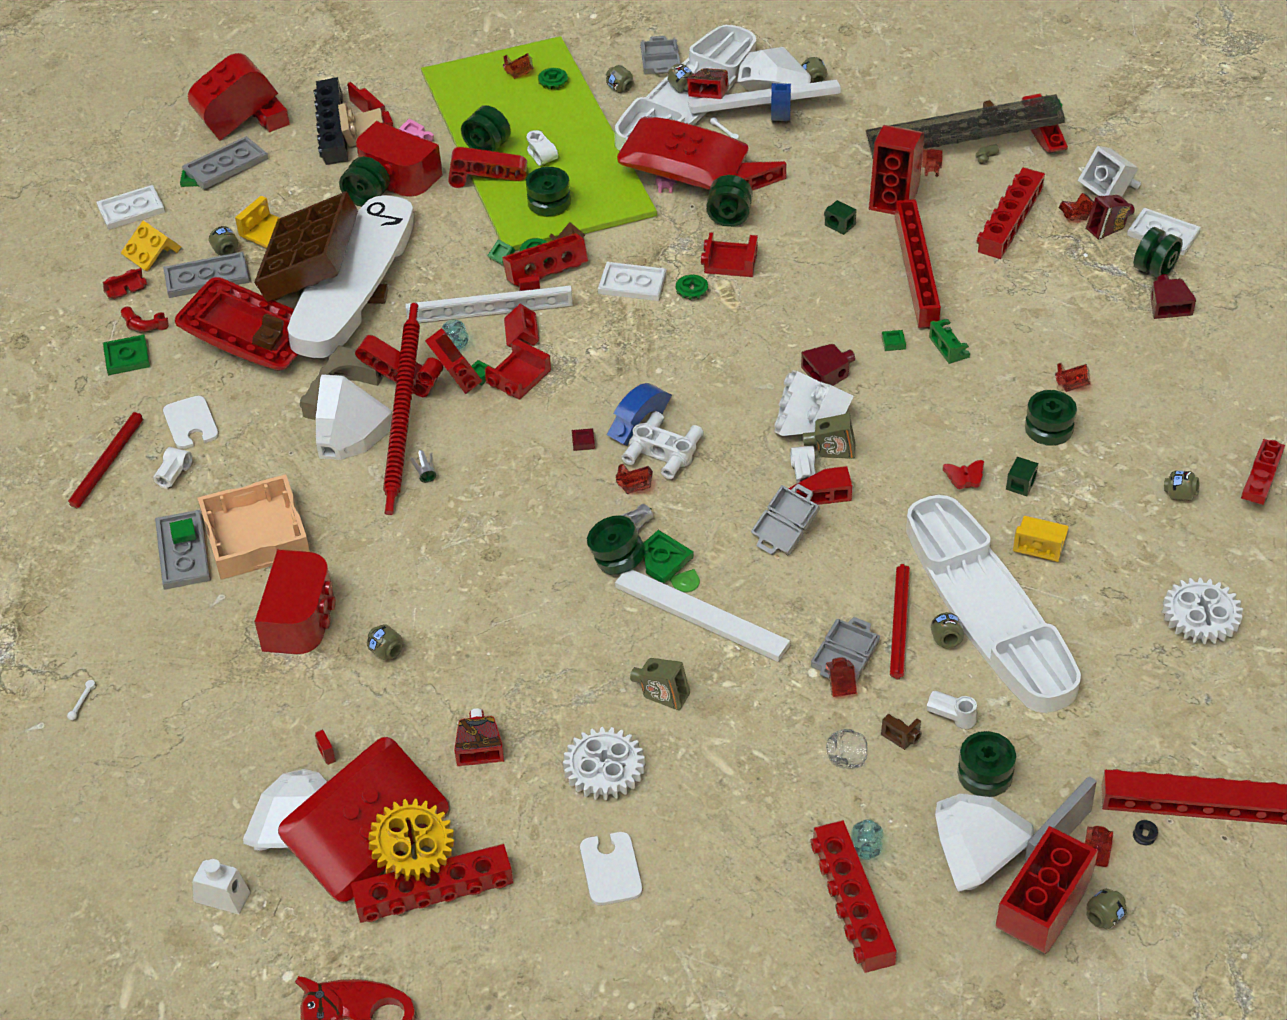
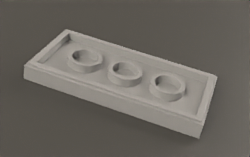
[182,136,269,189]
[163,252,250,298]
[155,510,210,590]
[1024,776,1097,864]

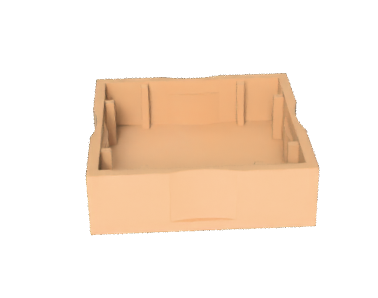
[198,474,310,580]

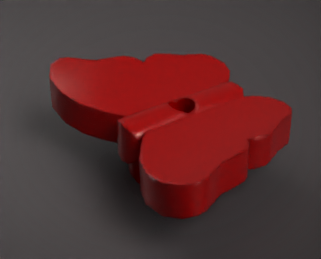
[943,460,984,489]

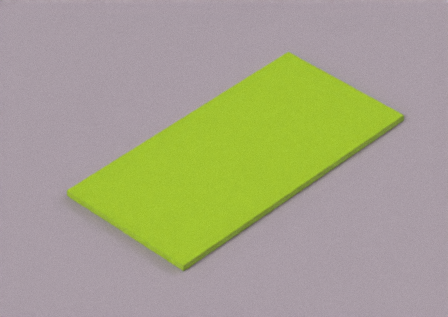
[421,36,657,251]

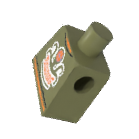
[803,413,856,459]
[630,658,690,711]

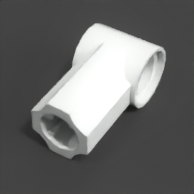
[790,446,816,483]
[153,447,192,489]
[927,691,977,729]

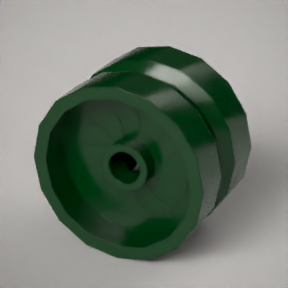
[461,105,511,152]
[339,156,390,207]
[526,167,571,216]
[706,175,753,227]
[1133,226,1183,278]
[1025,390,1077,446]
[587,515,645,575]
[957,731,1017,797]

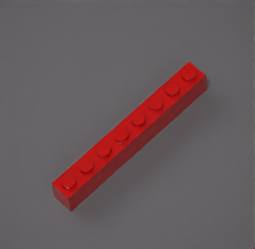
[895,199,941,328]
[1102,769,1287,825]

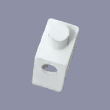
[192,859,250,914]

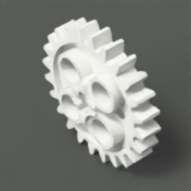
[1162,577,1243,644]
[563,727,645,800]

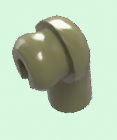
[976,144,999,164]

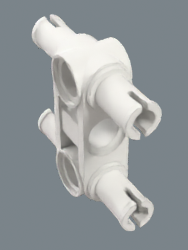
[622,412,704,479]

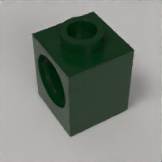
[824,200,857,235]
[1006,457,1039,496]

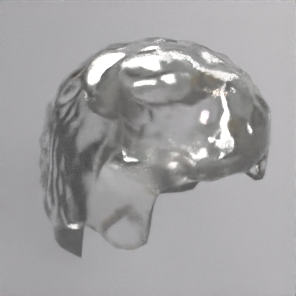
[826,729,868,769]

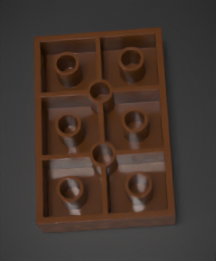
[254,191,358,302]

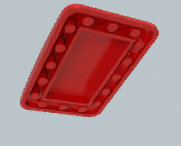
[617,116,749,190]
[175,277,299,370]
[278,737,449,903]

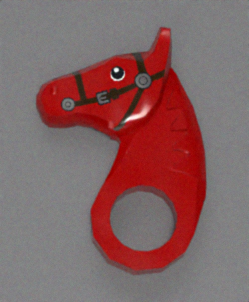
[295,976,416,1020]

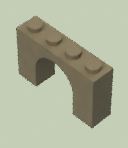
[300,345,384,420]

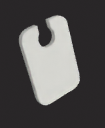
[163,396,218,449]
[580,832,642,905]

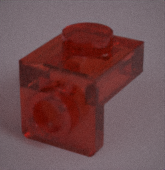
[503,53,534,79]
[1058,193,1094,221]
[1055,363,1091,392]
[616,464,653,494]
[826,657,857,697]
[1085,826,1114,867]

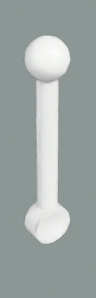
[710,117,739,140]
[67,680,96,720]

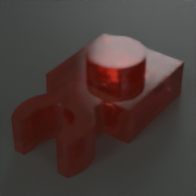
[922,149,942,177]

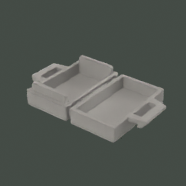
[640,36,680,74]
[751,484,820,555]
[811,617,880,684]

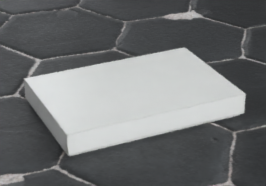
[96,185,165,230]
[1127,208,1201,255]
[598,262,667,301]

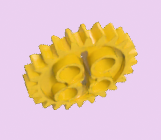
[369,799,454,881]

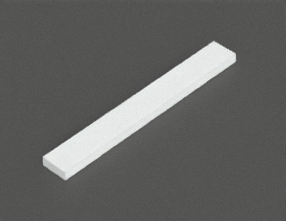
[688,80,841,114]
[405,286,573,323]
[615,569,790,662]

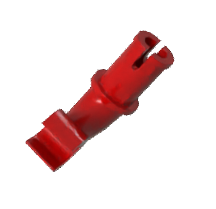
[121,306,169,332]

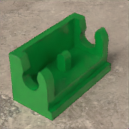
[929,319,970,364]

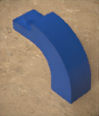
[771,83,791,121]
[607,383,672,446]

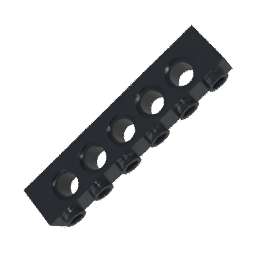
[313,77,348,165]

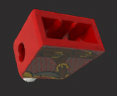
[687,68,729,99]
[455,708,504,767]

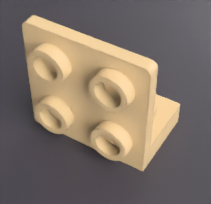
[338,103,383,147]

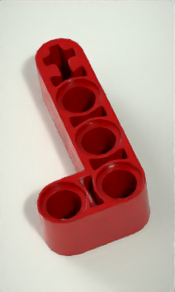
[448,147,527,188]
[355,335,444,397]

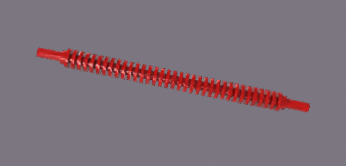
[383,303,420,515]

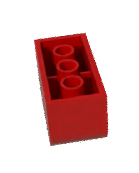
[188,53,279,141]
[356,121,443,197]
[869,125,924,215]
[254,549,336,654]
[996,826,1098,954]

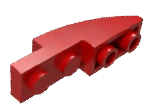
[1021,93,1068,153]
[1241,439,1285,505]

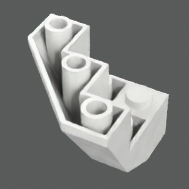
[738,47,811,92]
[774,370,853,436]
[316,375,392,460]
[243,769,327,850]
[935,794,1034,892]

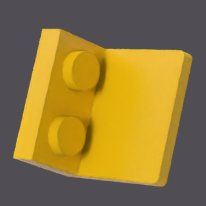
[235,196,279,248]
[121,220,181,271]
[1013,516,1069,562]

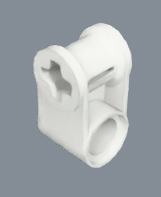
[527,130,558,166]

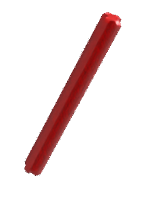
[68,412,143,508]
[890,564,910,680]

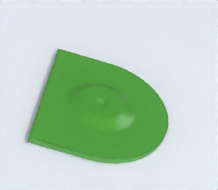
[669,569,700,592]

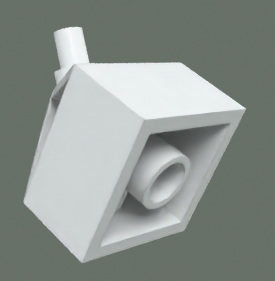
[1078,146,1141,197]

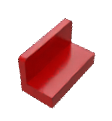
[347,82,385,113]
[504,304,539,347]

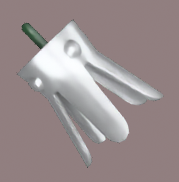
[410,450,437,483]
[622,504,653,531]

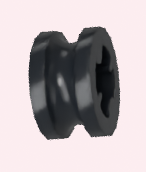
[1133,820,1158,846]

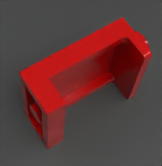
[701,232,758,277]
[425,328,482,394]
[485,339,551,400]

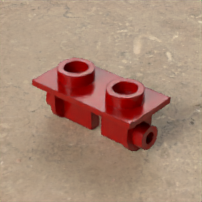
[102,268,147,299]

